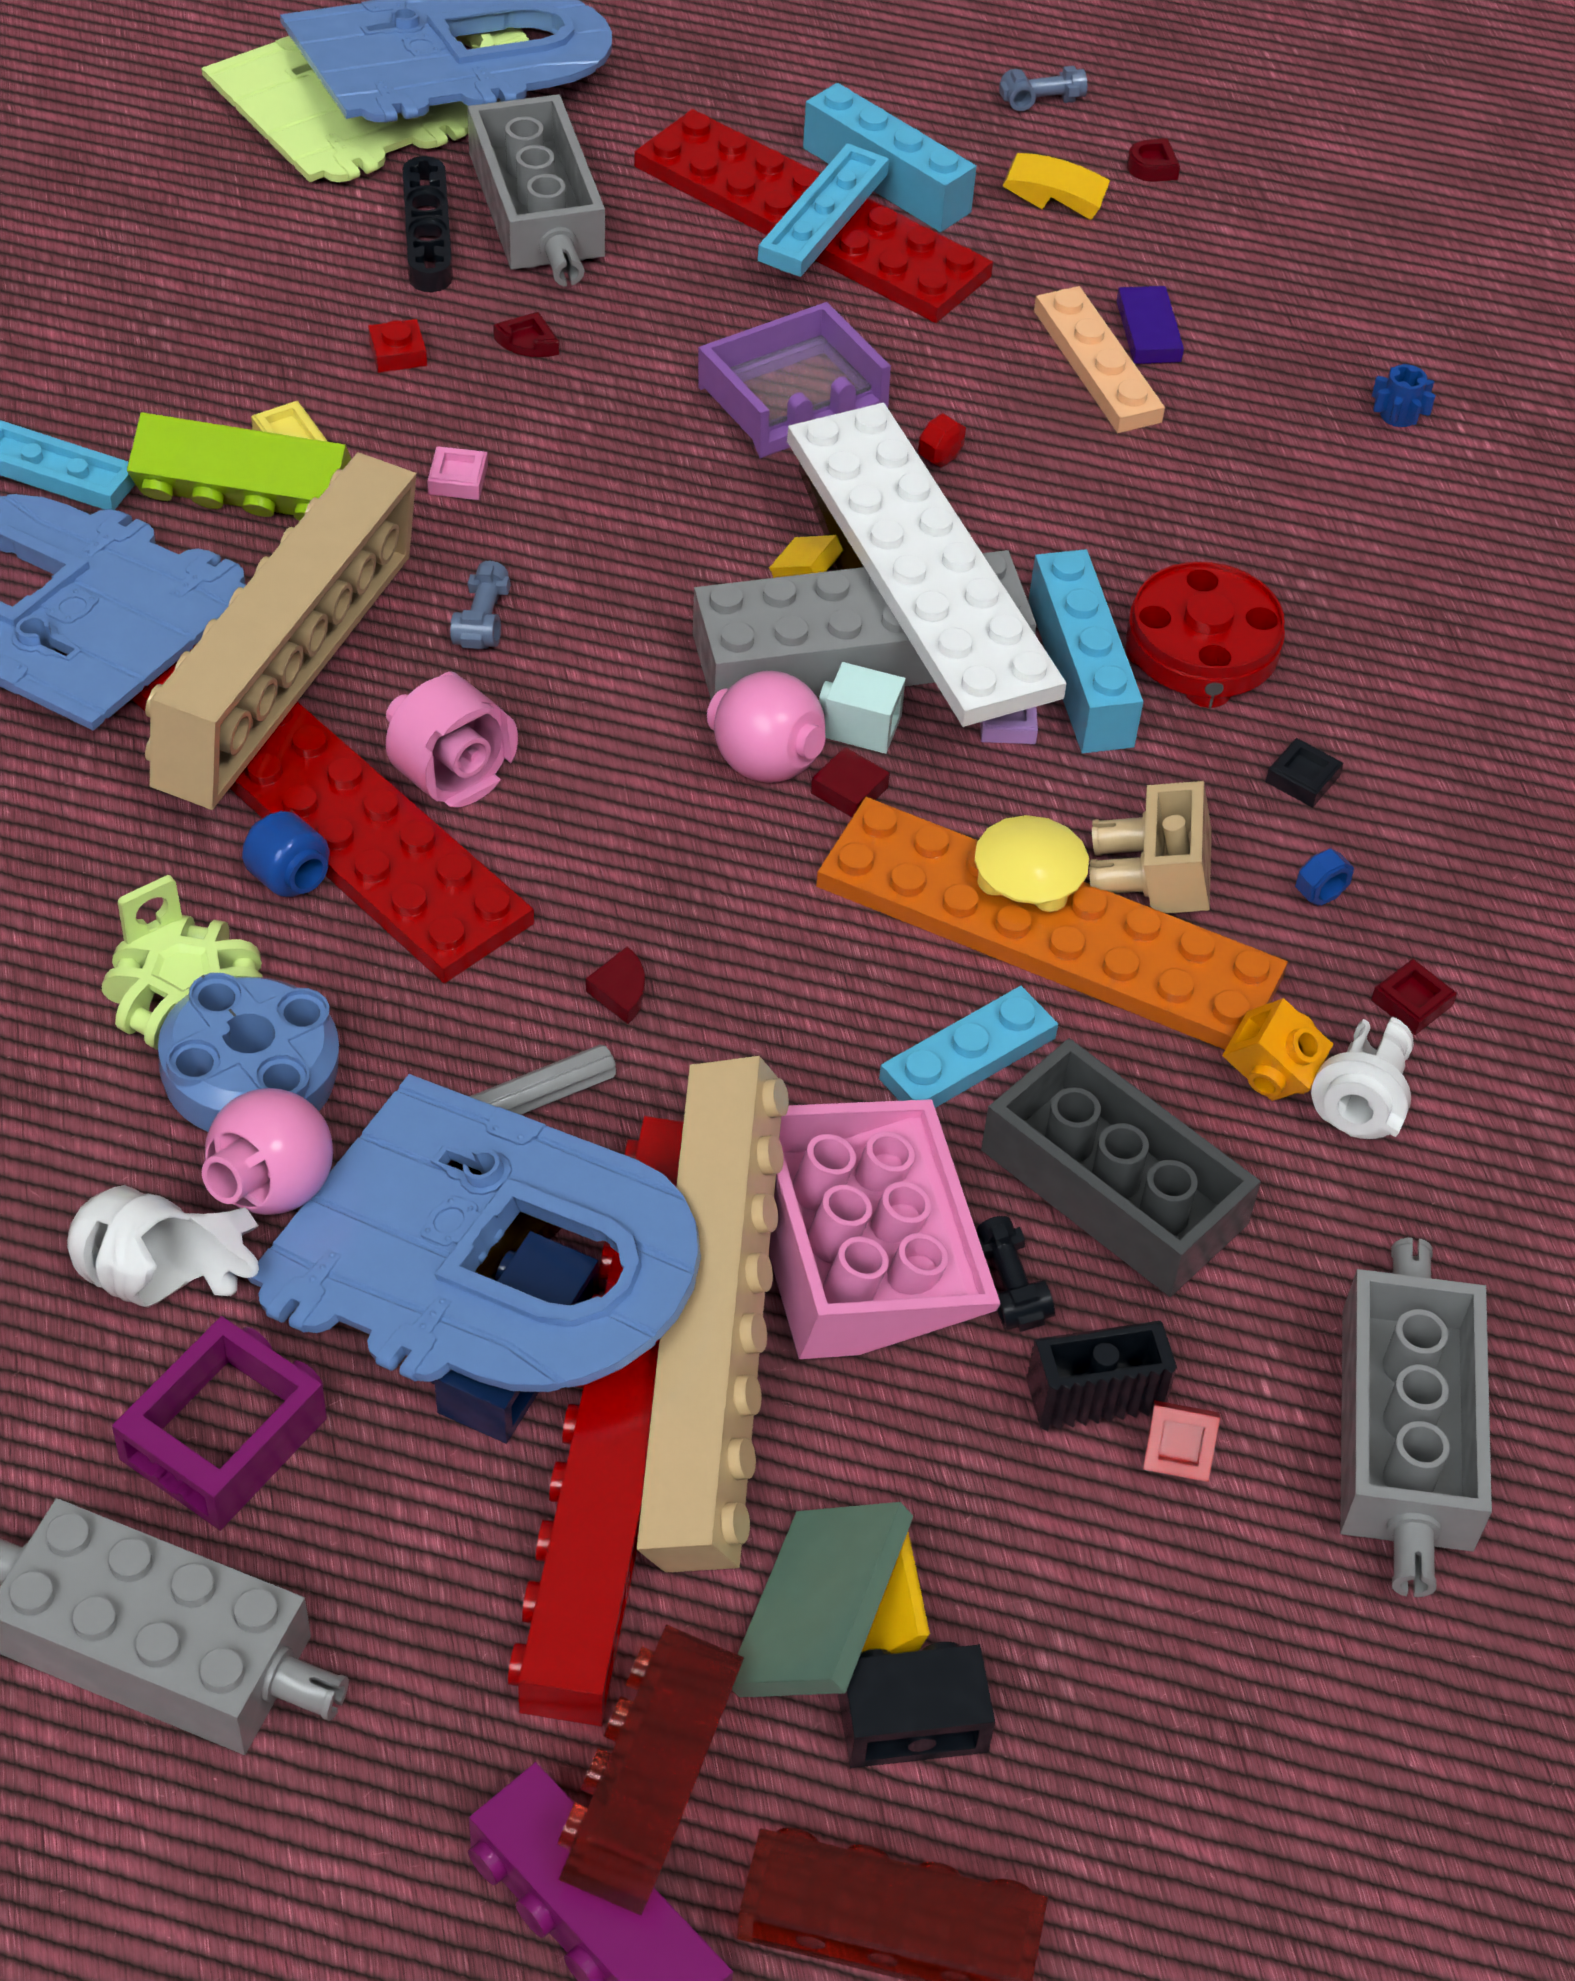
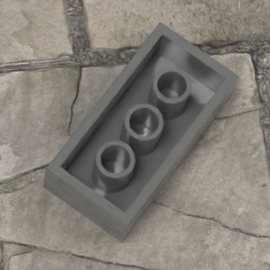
[981,1038,1261,1298]

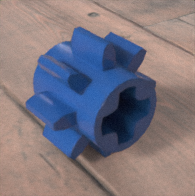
[1372,364,1436,427]

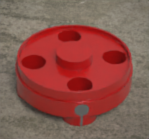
[1125,562,1285,708]

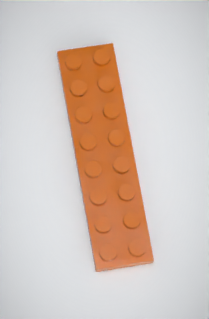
[816,797,1288,1050]

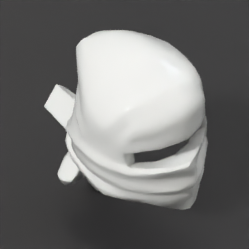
[67,1185,259,1308]

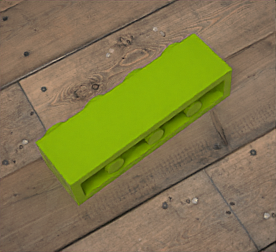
[127,412,352,521]

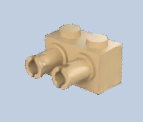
[1089,781,1212,913]

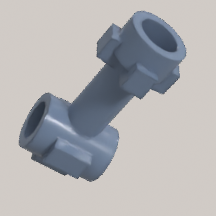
[999,65,1087,111]
[450,561,511,649]

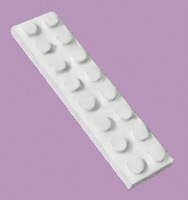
[787,402,1067,727]

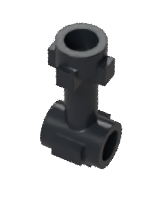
[976,1216,1055,1332]

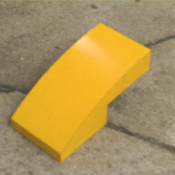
[1002,153,1110,220]

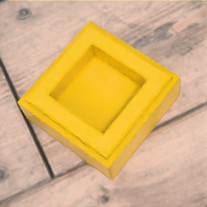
[769,535,843,578]

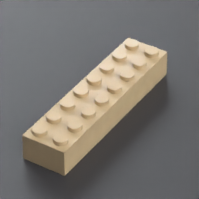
[145,452,417,810]

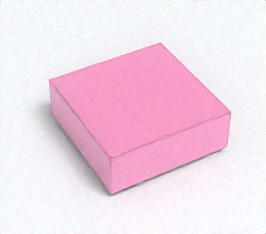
[427,446,488,500]

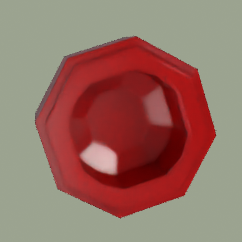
[918,413,966,468]

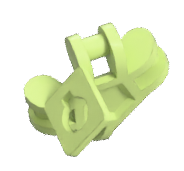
[101,875,263,1050]

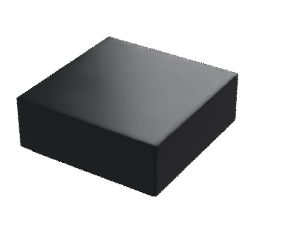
[1265,738,1344,808]

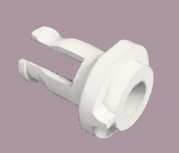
[1311,1017,1414,1139]

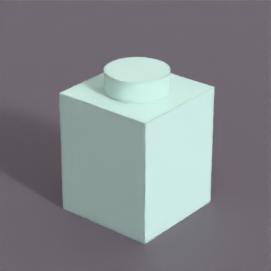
[819,662,906,754]

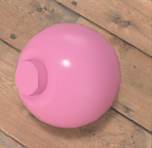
[707,671,826,783]
[202,1088,333,1215]

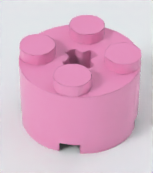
[386,672,518,807]

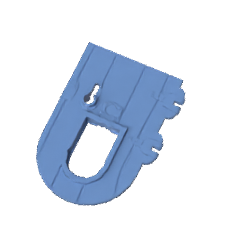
[280,0,612,123]
[0,494,246,731]
[248,1074,701,1392]

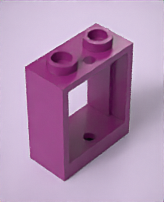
[112,1316,327,1531]

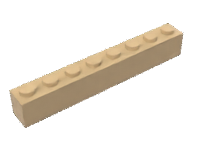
[637,1056,789,1573]

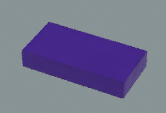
[1116,286,1184,364]

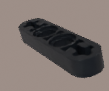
[402,156,452,293]

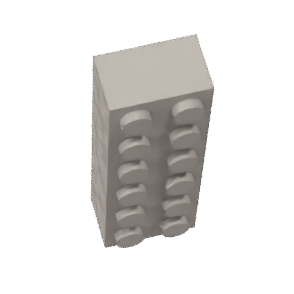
[692,550,1036,700]

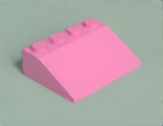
[769,1099,1001,1359]

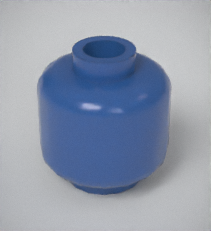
[242,811,330,897]

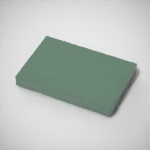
[725,1502,913,1698]

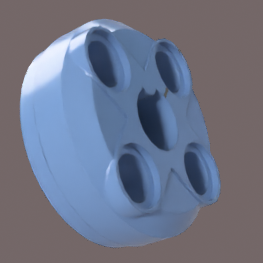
[158,973,339,1132]

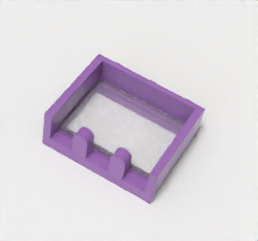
[698,302,891,458]

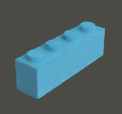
[803,82,977,233]
[1028,549,1143,753]

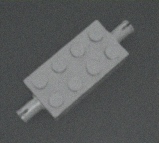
[467,94,605,286]
[1340,1238,1492,1597]
[0,1498,349,1755]

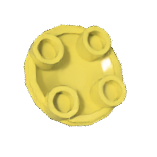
[974,815,1089,912]

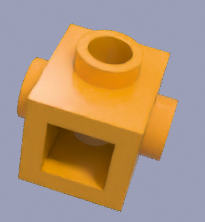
[1222,998,1334,1101]

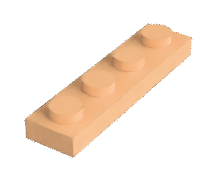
[1034,286,1165,433]

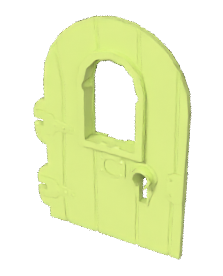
[202,27,529,182]

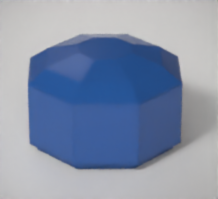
[1295,848,1354,906]

